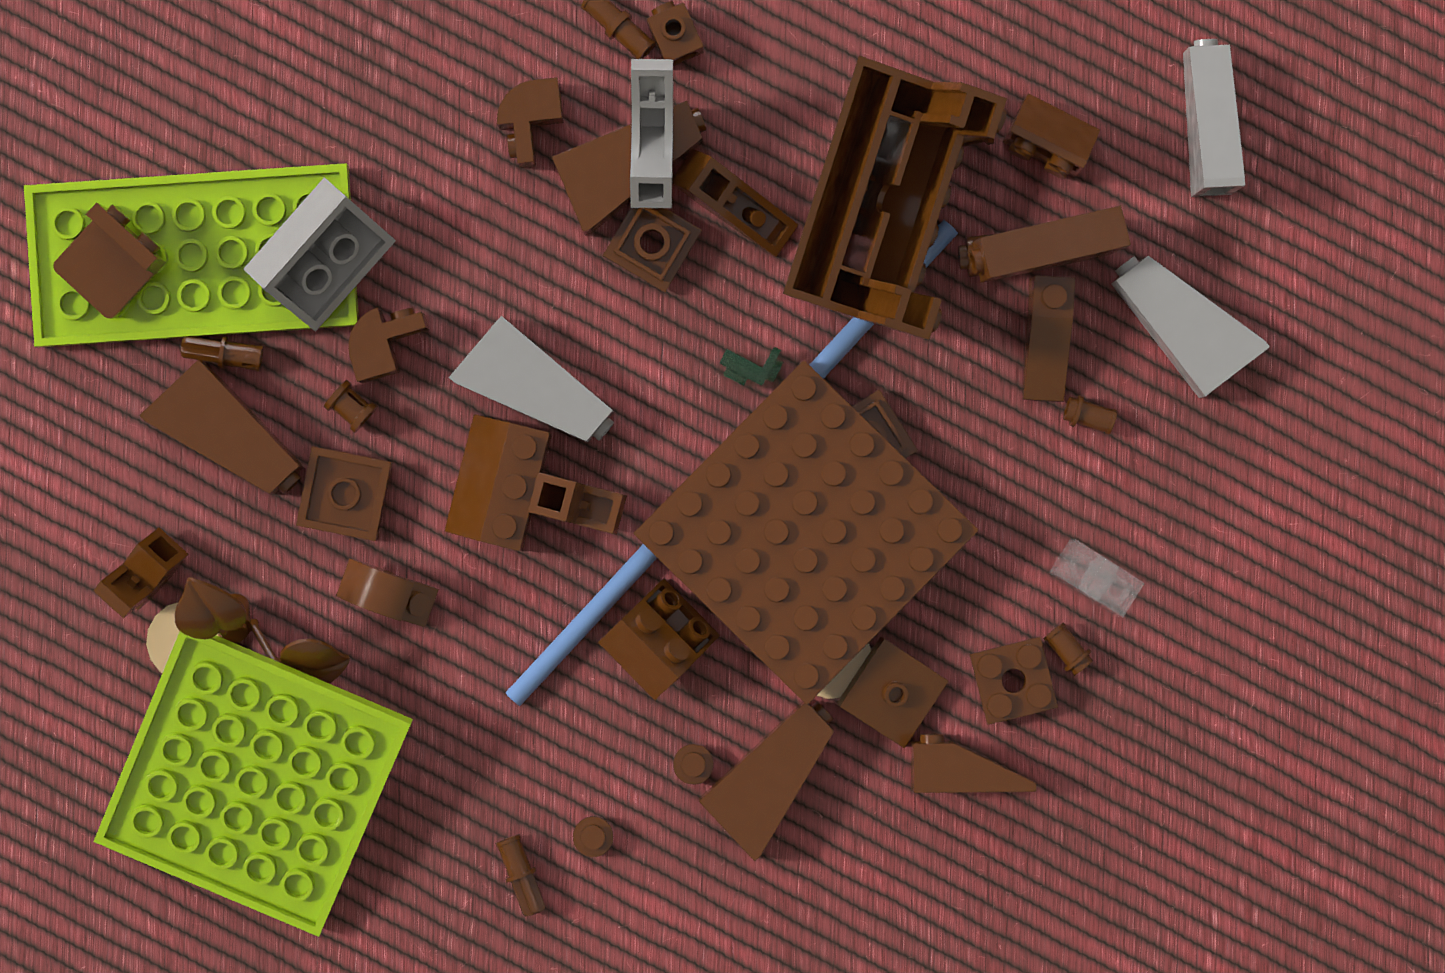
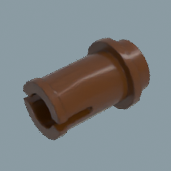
[1063,395,1117,435]
[1043,622,1093,676]

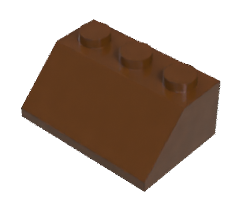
[444,414,552,551]

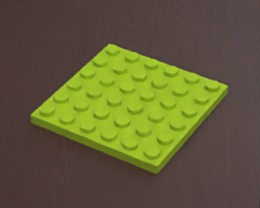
[93,632,413,937]

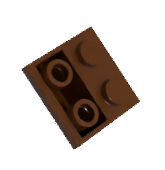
[1002,93,1100,179]
[598,578,720,700]

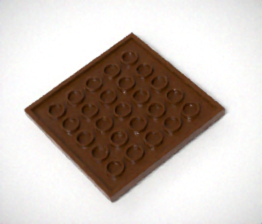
[633,360,979,705]

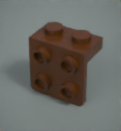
[53,202,166,319]

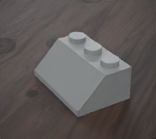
[244,177,396,332]

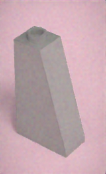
[1183,39,1245,197]
[1111,256,1270,398]
[449,316,614,442]

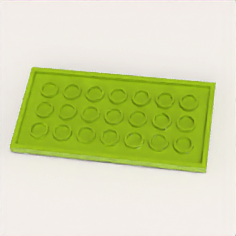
[24,163,359,348]

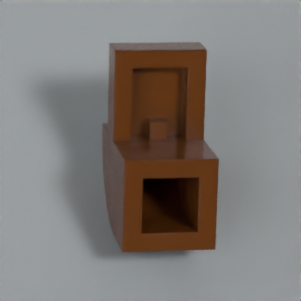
[497,77,564,168]
[348,308,430,384]
[528,472,627,535]
[93,527,189,618]
[336,558,439,627]

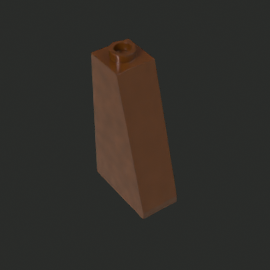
[552,101,707,236]
[969,205,1131,283]
[139,360,304,494]
[699,701,834,861]

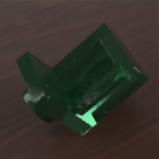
[719,347,784,388]

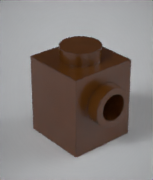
[647,1,704,66]

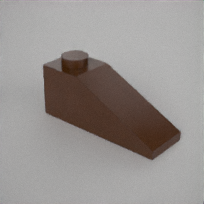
[672,149,799,257]
[1023,275,1075,402]
[911,733,1036,793]

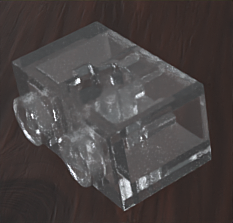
[1049,539,1145,617]

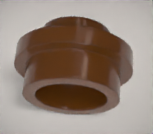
[673,744,714,785]
[573,816,614,857]

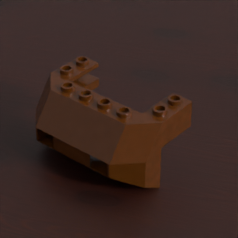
[783,55,1007,340]

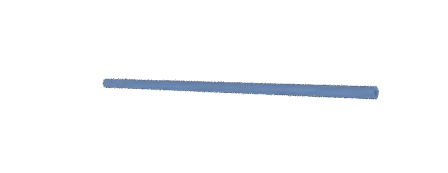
[505,220,958,706]

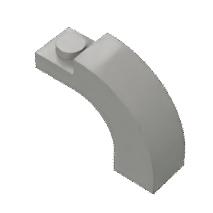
[630,59,674,208]

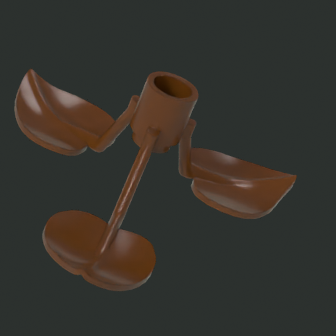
[174,577,350,684]

